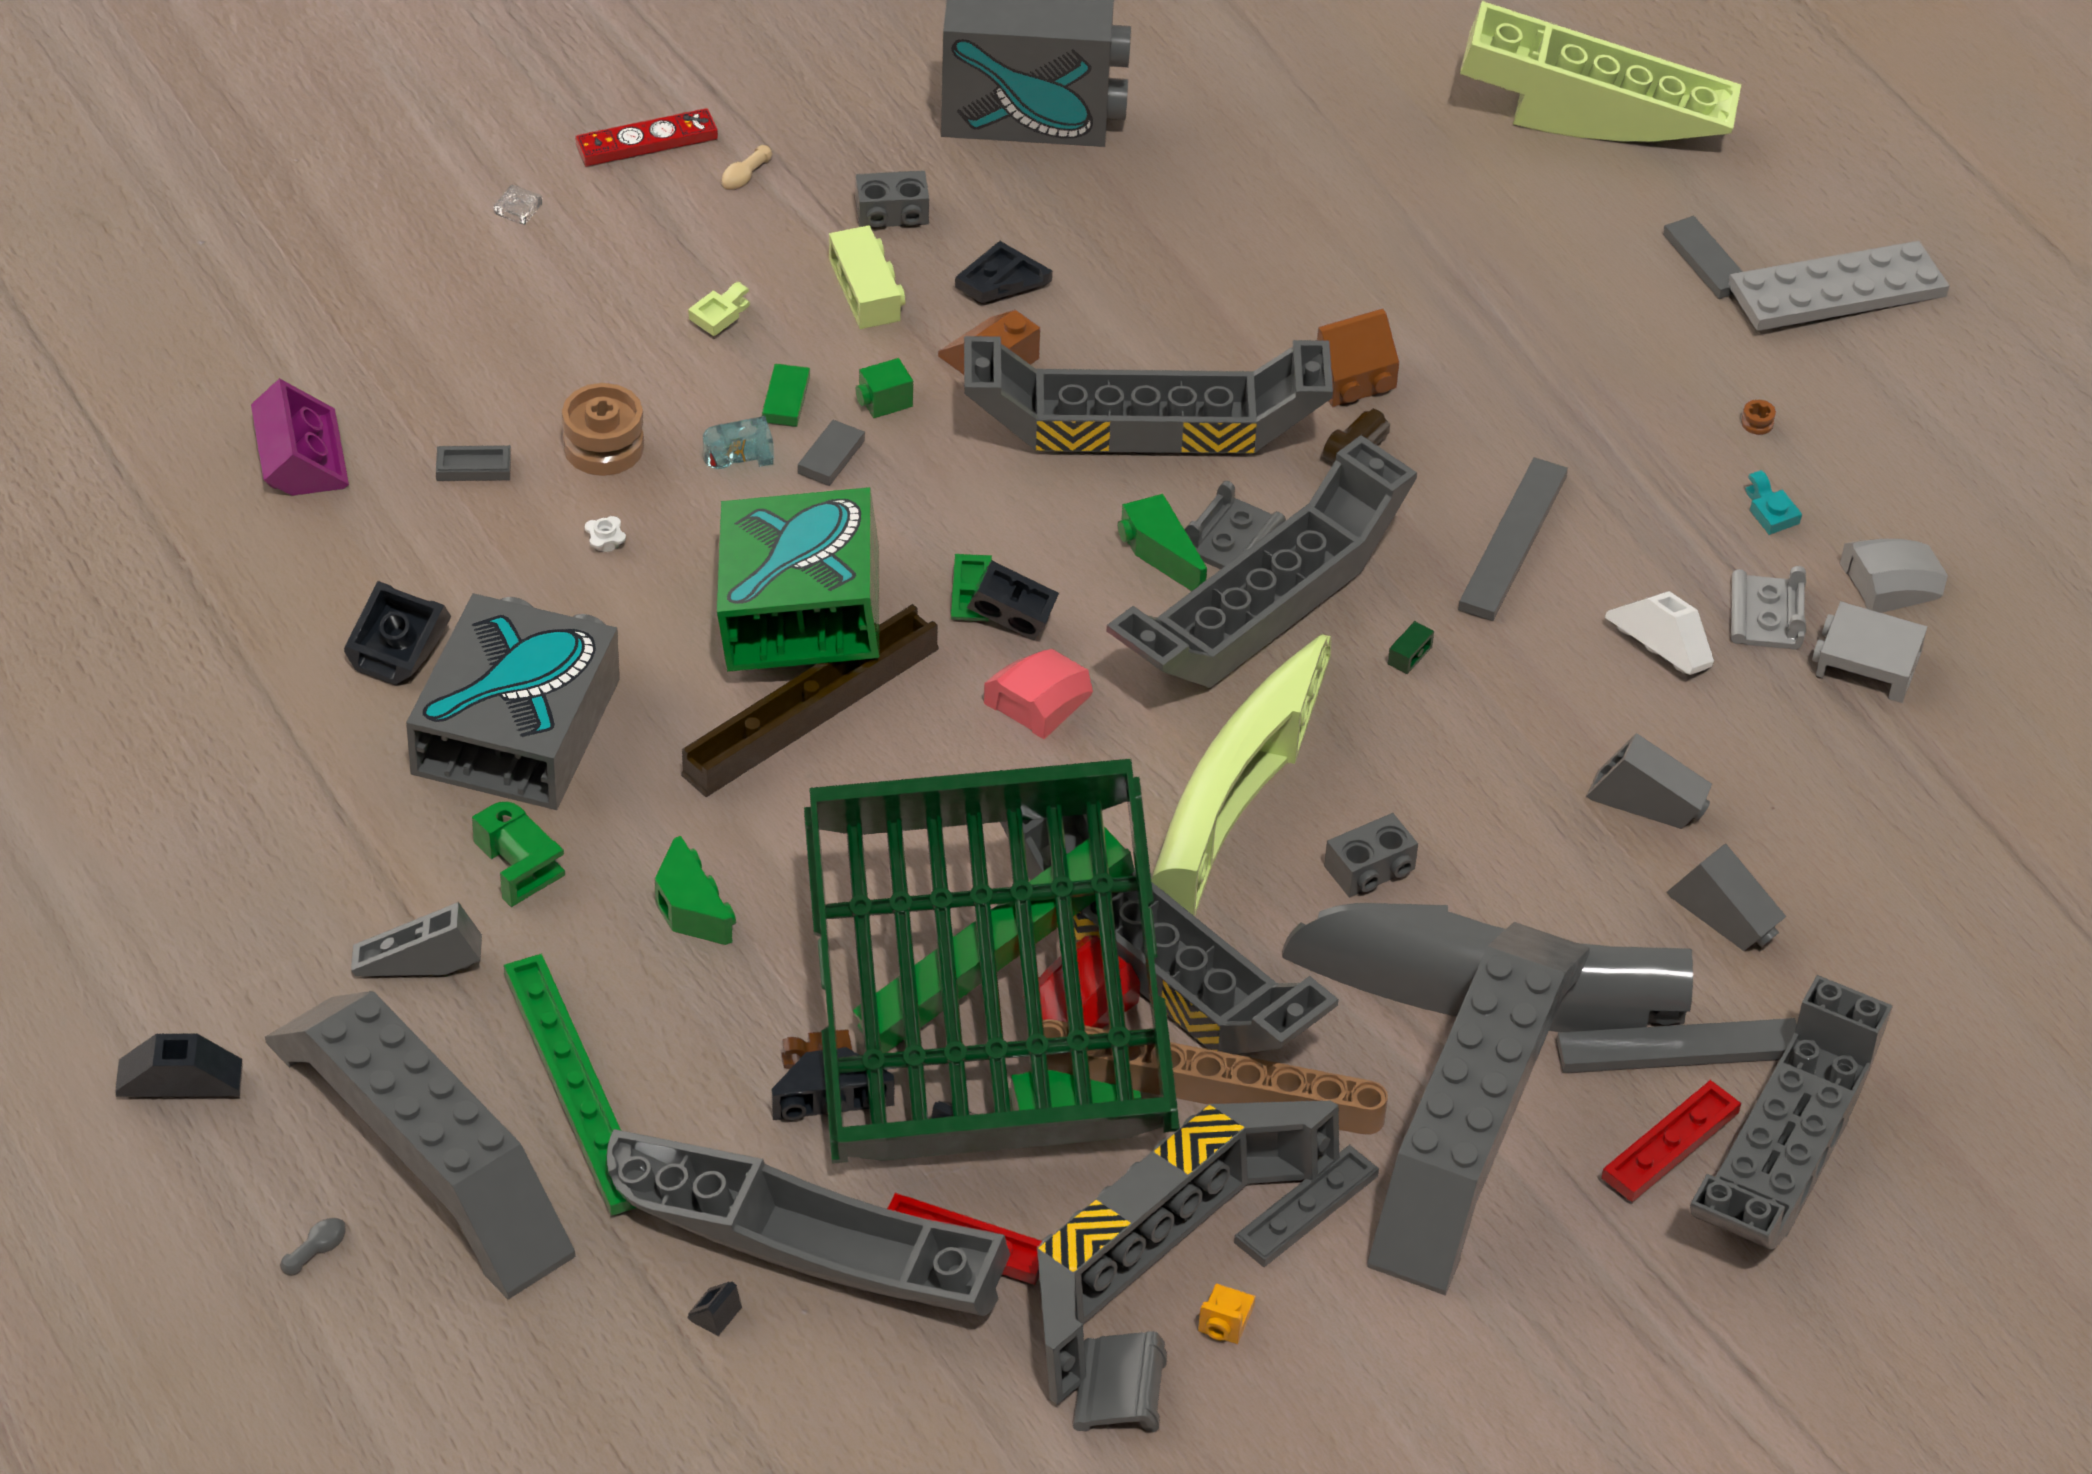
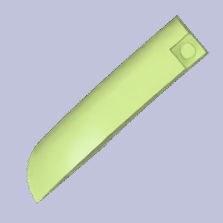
[1151,634,1331,916]

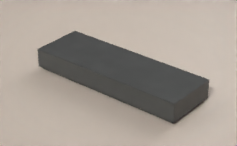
[1663,215,1743,299]

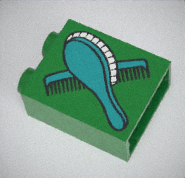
[717,487,879,672]

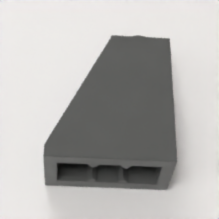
[1586,733,1712,829]
[1667,843,1787,951]

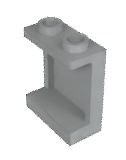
[1812,601,1928,703]

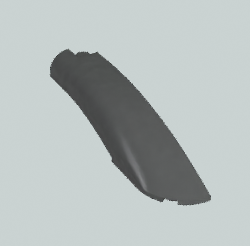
[1282,903,1693,1032]
[607,1129,1010,1316]

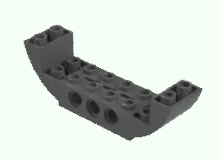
[1690,975,1893,1250]

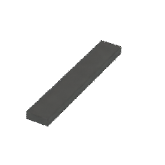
[1458,457,1568,621]
[1557,1018,1797,1073]

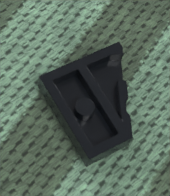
[955,241,1053,303]

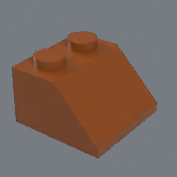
[1317,308,1399,407]
[938,310,1041,375]

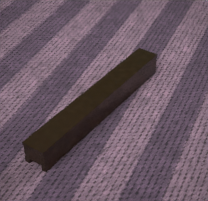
[681,604,939,797]

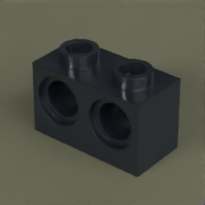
[967,560,1059,640]

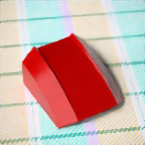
[1023,935,1141,1029]

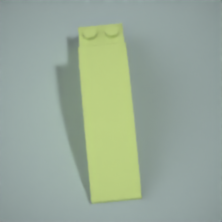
[1460,1,1741,142]

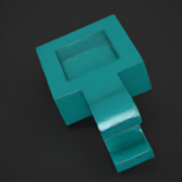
[1745,470,1802,535]

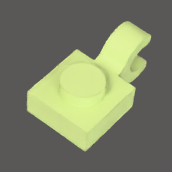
[688,282,750,336]

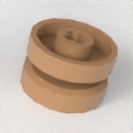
[562,383,644,476]

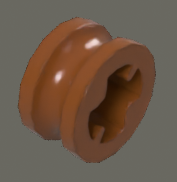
[1741,399,1776,435]

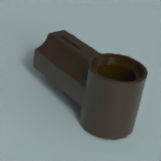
[1323,408,1390,463]

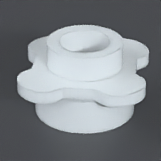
[585,516,626,552]

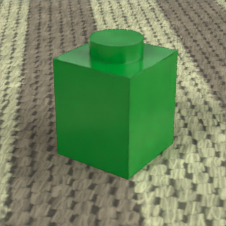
[855,358,914,419]

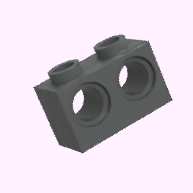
[855,170,929,228]
[1324,813,1418,898]

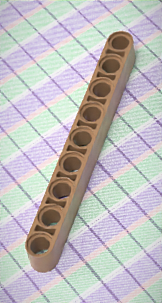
[1030,1019,1388,1135]

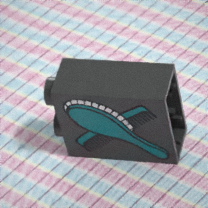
[941,0,1131,147]
[406,593,620,810]

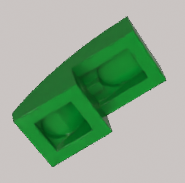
[951,554,992,622]

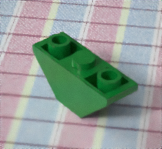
[655,836,736,945]

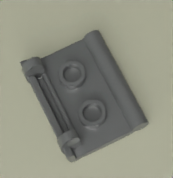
[1185,481,1286,569]
[1073,1331,1167,1432]

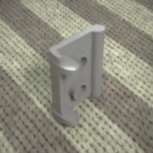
[1731,566,1806,649]

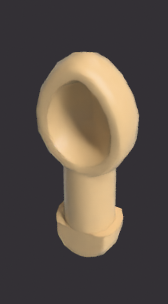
[722,145,773,190]

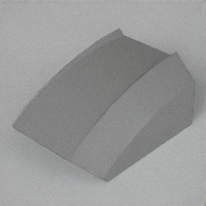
[1840,539,1948,613]

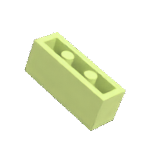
[829,225,905,329]

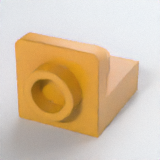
[1198,1283,1255,1344]

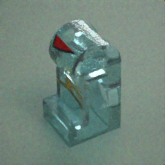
[703,416,774,469]

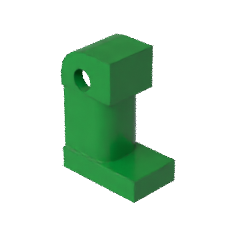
[472,801,565,907]

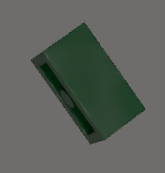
[1387,621,1434,674]

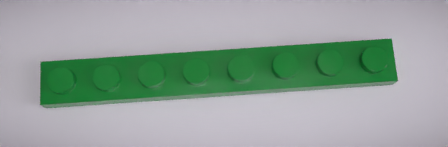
[504,953,637,1216]

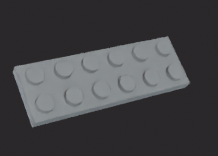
[1728,241,1949,331]

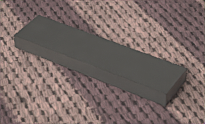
[1234,1145,1379,1267]

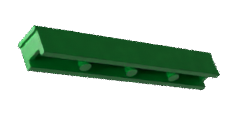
[852,827,1135,1053]

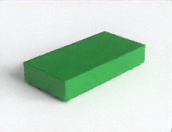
[762,363,810,427]

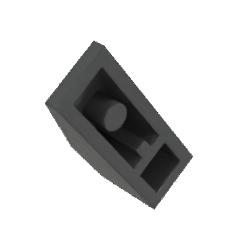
[351,902,482,976]

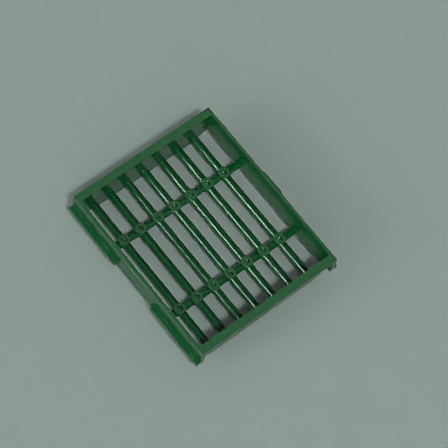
[804,759,1180,1164]

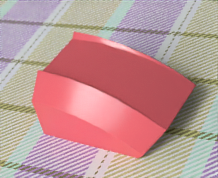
[984,649,1093,739]

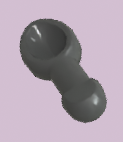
[280,1218,345,1275]

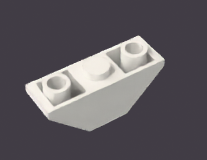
[1605,591,1714,675]

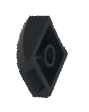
[344,581,452,685]

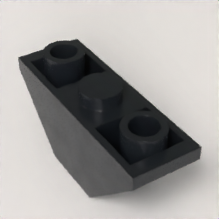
[115,1033,243,1097]
[771,1047,895,1120]

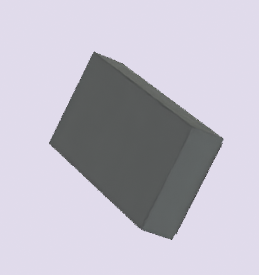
[798,419,865,486]
[436,445,511,481]

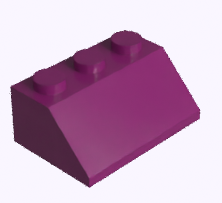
[251,378,349,496]

